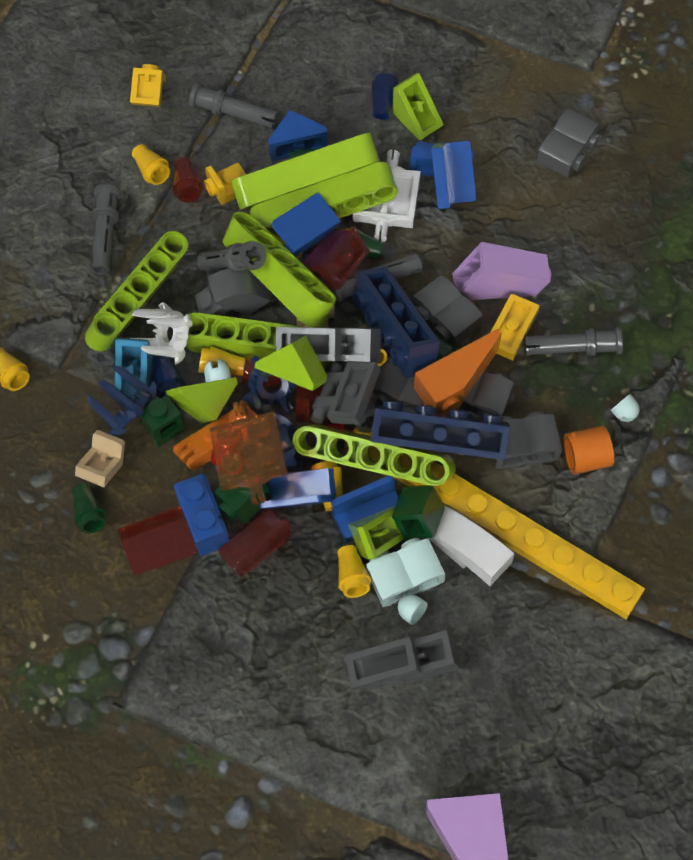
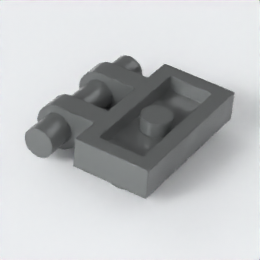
[311,361,381,425]

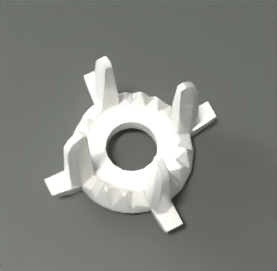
[131,302,193,365]

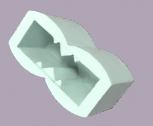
[366,538,445,607]

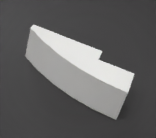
[428,505,515,586]

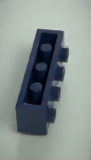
[353,267,440,378]
[371,400,510,460]

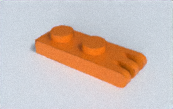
[173,403,263,471]

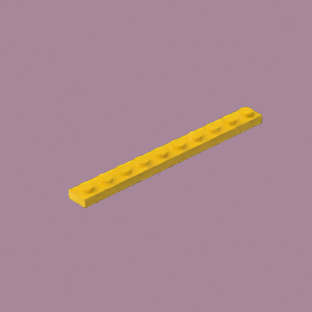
[344,422,645,620]

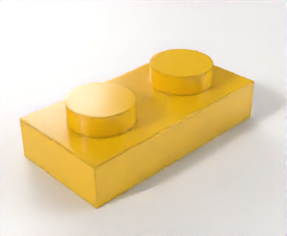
[490,293,540,361]

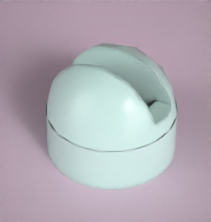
[204,359,231,382]
[610,394,640,422]
[398,594,427,625]

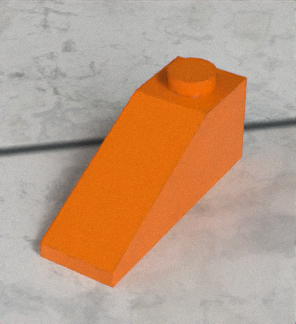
[414,329,501,414]

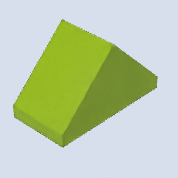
[393,73,444,140]
[254,335,327,391]
[165,377,238,424]
[348,506,404,560]

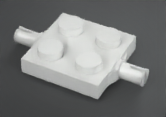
[353,150,421,242]

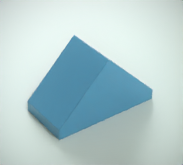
[115,337,154,401]

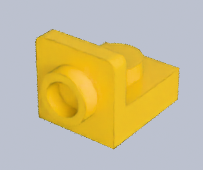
[130,64,166,107]
[204,162,246,205]

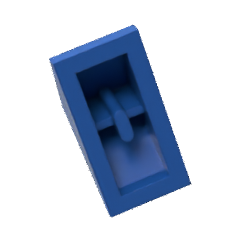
[268,110,328,162]

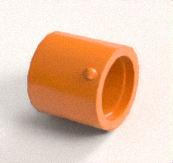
[563,425,614,475]

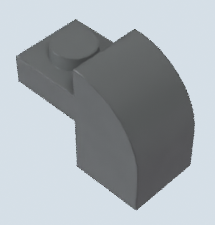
[195,269,271,316]

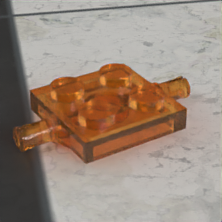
[210,401,288,505]

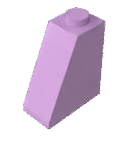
[452,242,551,300]
[426,793,508,860]

